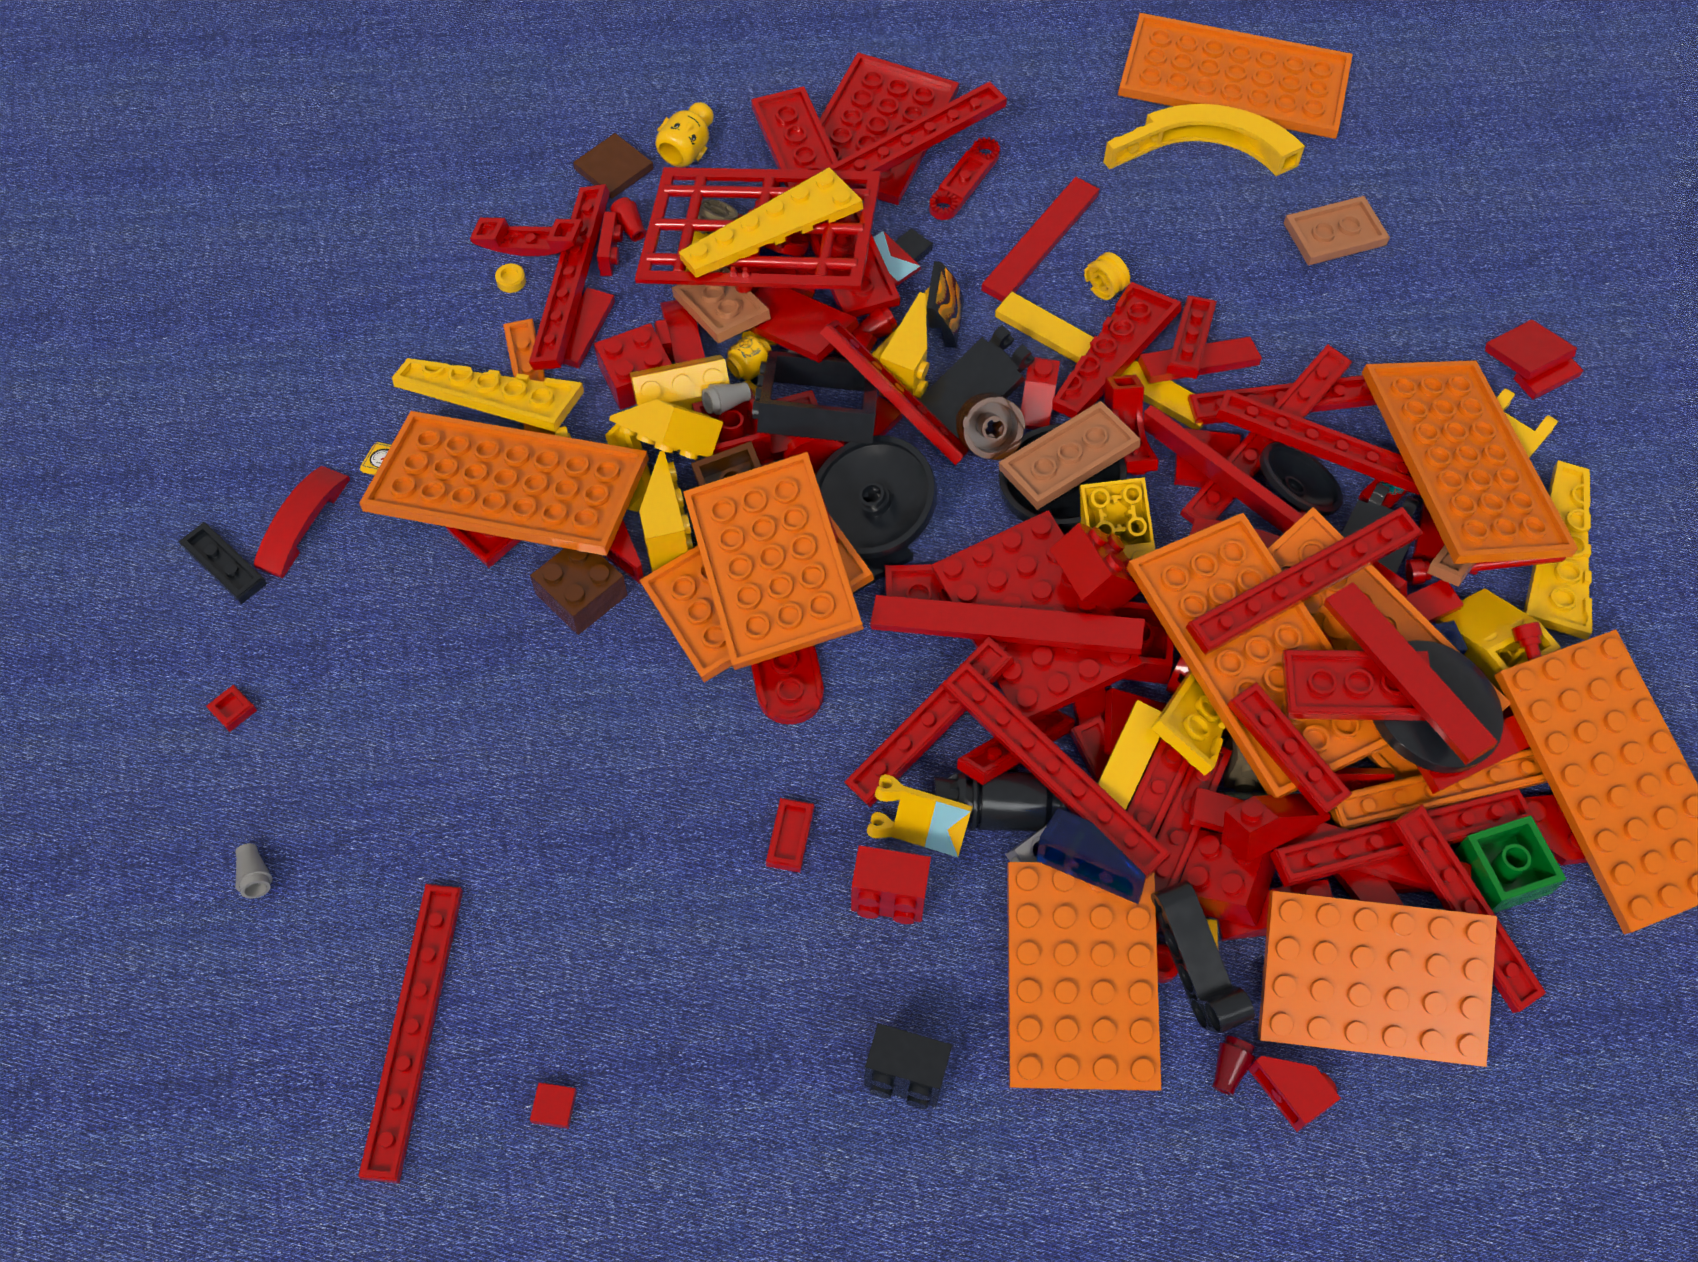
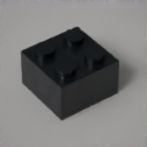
[864,1023,952,1109]

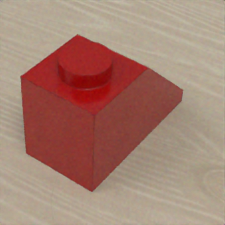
[1021,357,1060,430]
[1248,1056,1341,1132]

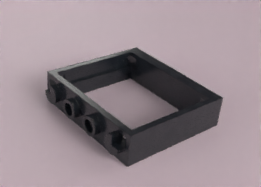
[752,351,877,444]

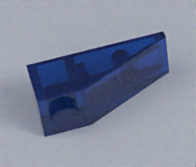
[1036,808,1146,904]

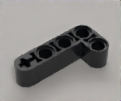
[1151,880,1255,1033]

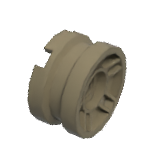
[698,198,739,234]

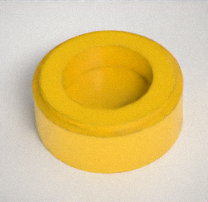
[495,263,526,293]

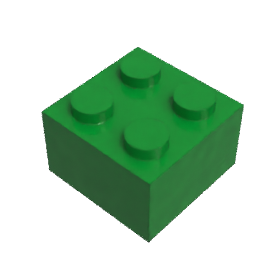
[1454,815,1567,913]

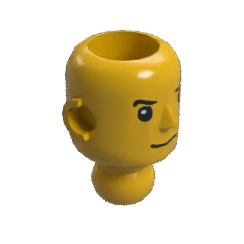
[655,102,714,168]

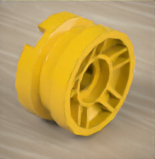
[1084,252,1130,300]

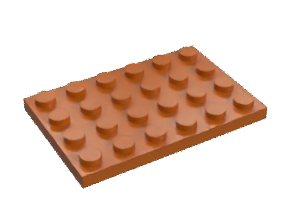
[683,452,864,670]
[639,514,874,683]
[1007,862,1161,1091]
[1257,890,1497,1067]

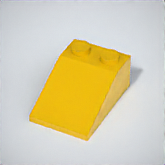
[879,292,930,398]

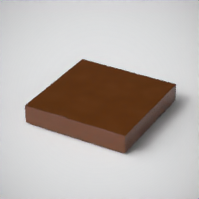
[573,133,653,199]

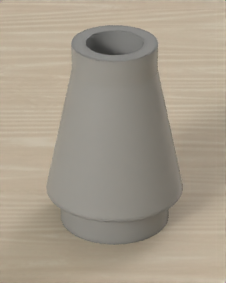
[702,382,751,415]
[235,843,273,899]

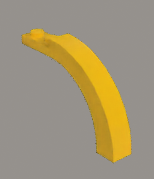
[1103,104,1305,176]

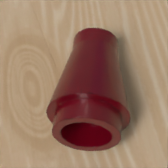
[1212,1035,1255,1096]

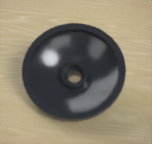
[1259,442,1343,516]

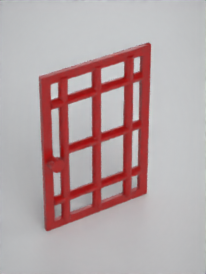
[635,167,882,293]

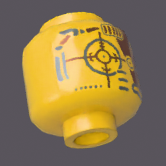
[726,335,772,381]

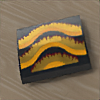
[926,261,964,348]

